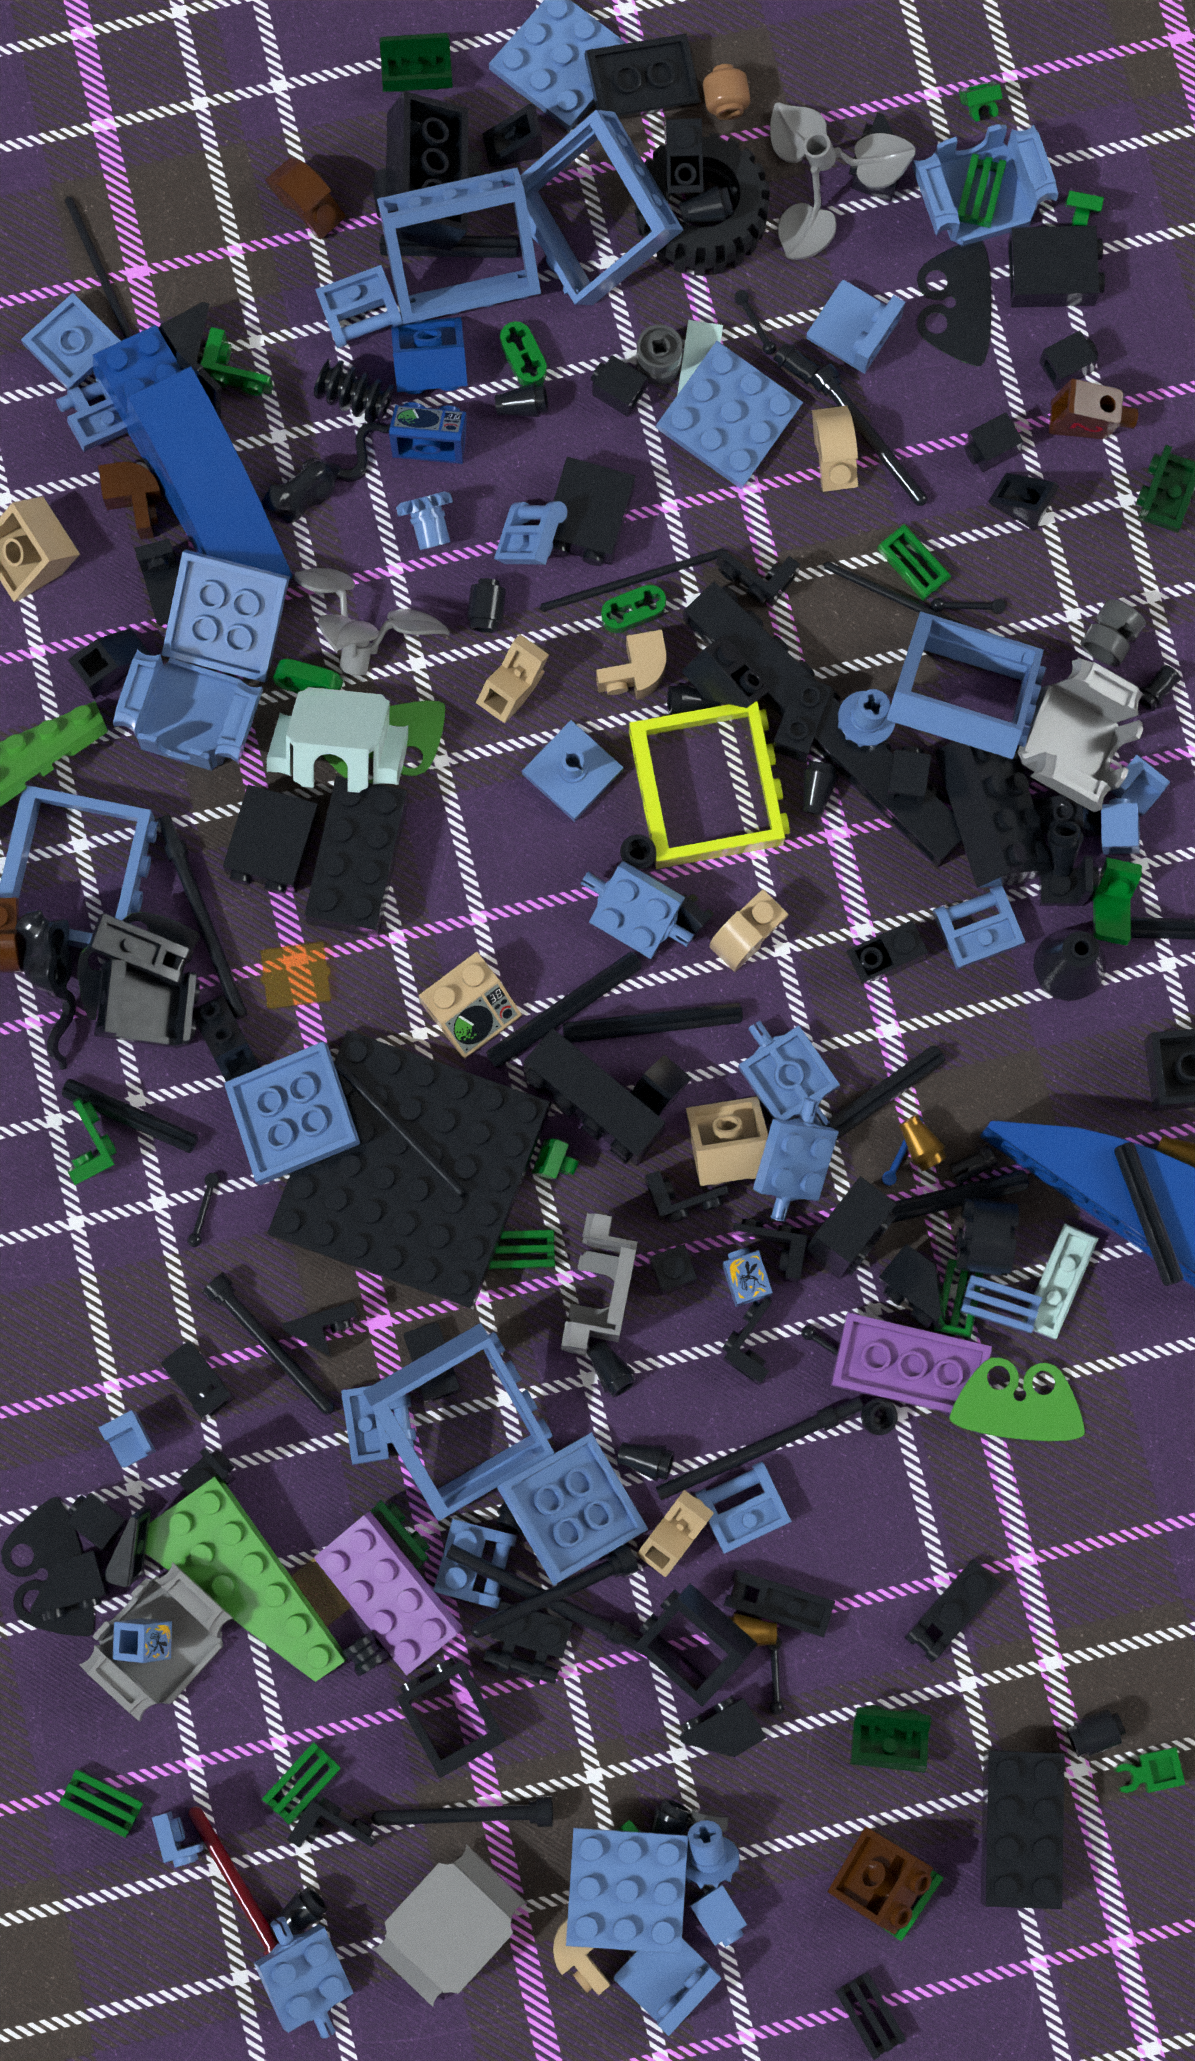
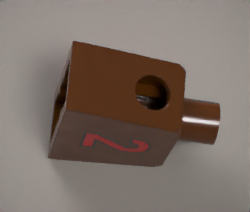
[1049,379,1138,439]

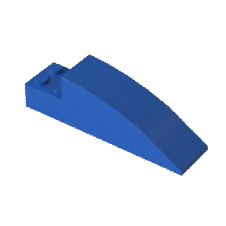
[93,325,293,580]
[979,1121,1195,1288]

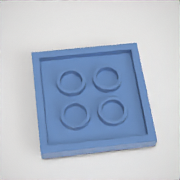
[489,0,626,132]
[655,341,803,490]
[161,550,290,683]
[224,1042,360,1185]
[497,1432,648,1585]
[566,1828,688,1954]

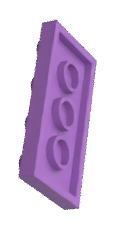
[830,1313,992,1414]
[314,1511,463,1676]

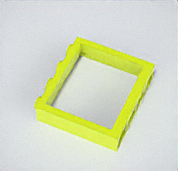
[629,701,790,869]

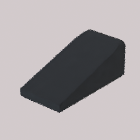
[103,1505,151,1588]

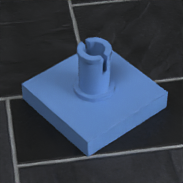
[522,720,624,822]

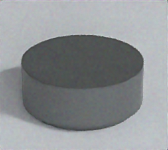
[690,1809,729,1832]

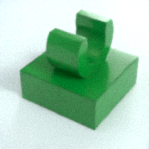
[958,81,1003,122]
[1064,190,1104,226]
[532,1139,579,1179]

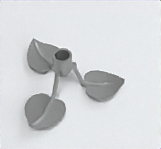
[770,102,916,260]
[294,568,450,675]

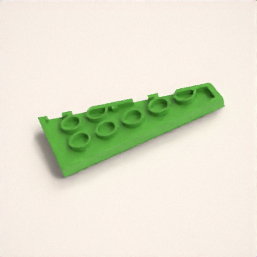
[0,701,108,807]
[146,1475,347,1682]

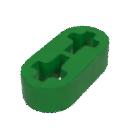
[500,321,547,386]
[601,585,666,633]
[273,659,343,694]

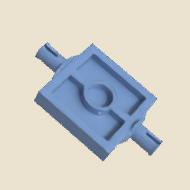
[581,861,694,959]
[738,1021,840,1126]
[753,1098,838,1222]
[254,1917,354,2039]

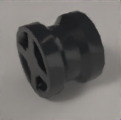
[341,1630,389,1677]

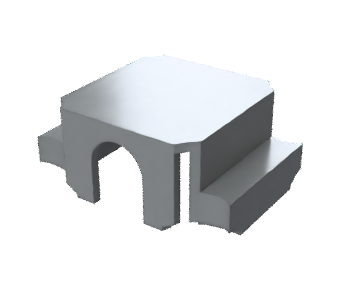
[1017,658,1144,812]
[561,1213,638,1356]
[79,1562,234,1722]
[372,1844,527,2007]

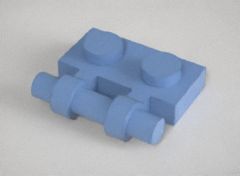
[56,378,128,452]
[341,1386,417,1465]

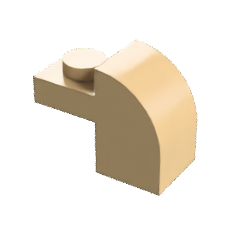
[812,406,858,492]
[596,630,666,700]
[476,634,549,724]
[709,889,789,972]
[636,1490,714,1577]
[553,1917,610,1996]

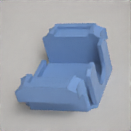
[912,124,1058,246]
[113,649,263,771]

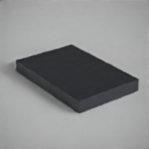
[584,33,701,119]

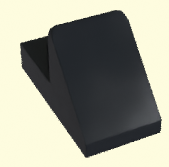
[282,1302,360,1358]

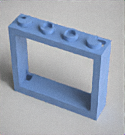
[509,110,683,305]
[377,168,541,324]
[886,611,1046,759]
[0,785,159,949]
[363,1323,554,1521]

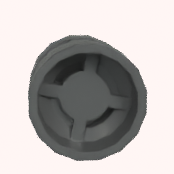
[636,325,682,385]
[1080,599,1146,667]

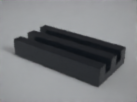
[834,1971,907,2060]

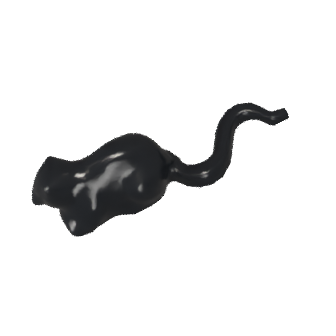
[261,422,391,523]
[15,910,76,1070]

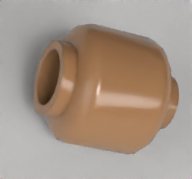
[703,64,751,120]

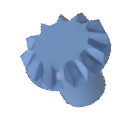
[396,491,453,550]
[837,689,895,747]
[686,1820,740,1889]

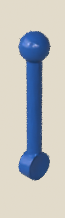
[882,1117,923,1186]

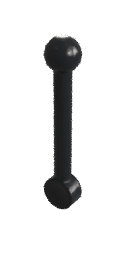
[734,290,776,355]
[931,598,1006,614]
[187,1173,219,1247]
[801,1325,838,1356]
[767,1636,784,1715]

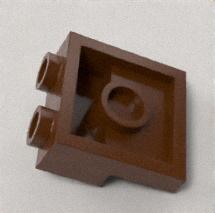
[827,1826,933,1935]

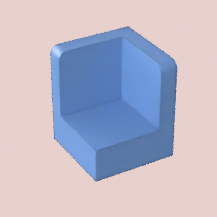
[1111,755,1170,816]
[98,1410,156,1468]

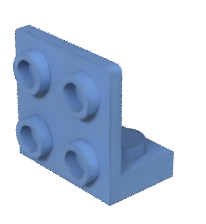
[806,280,905,374]
[614,1938,721,2036]

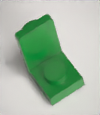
[201,327,273,396]
[1093,857,1142,946]
[68,1097,117,1185]

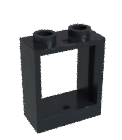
[635,1583,758,1707]
[396,1658,507,1778]

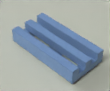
[960,1275,1042,1334]

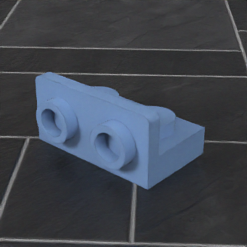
[152,1811,205,1868]

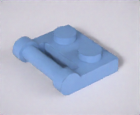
[315,265,403,349]
[494,501,567,565]
[933,886,1025,970]
[695,1461,792,1554]
[433,1519,517,1609]

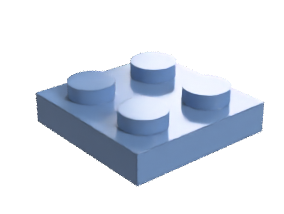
[21,293,120,390]

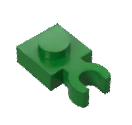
[1114,1747,1185,1793]

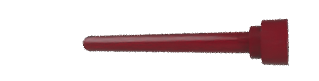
[188,1806,279,1956]

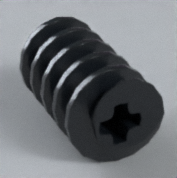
[314,359,395,423]

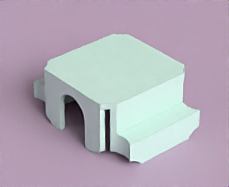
[267,687,408,793]

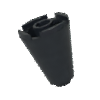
[1033,929,1106,1002]

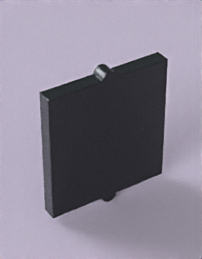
[177,347,221,419]

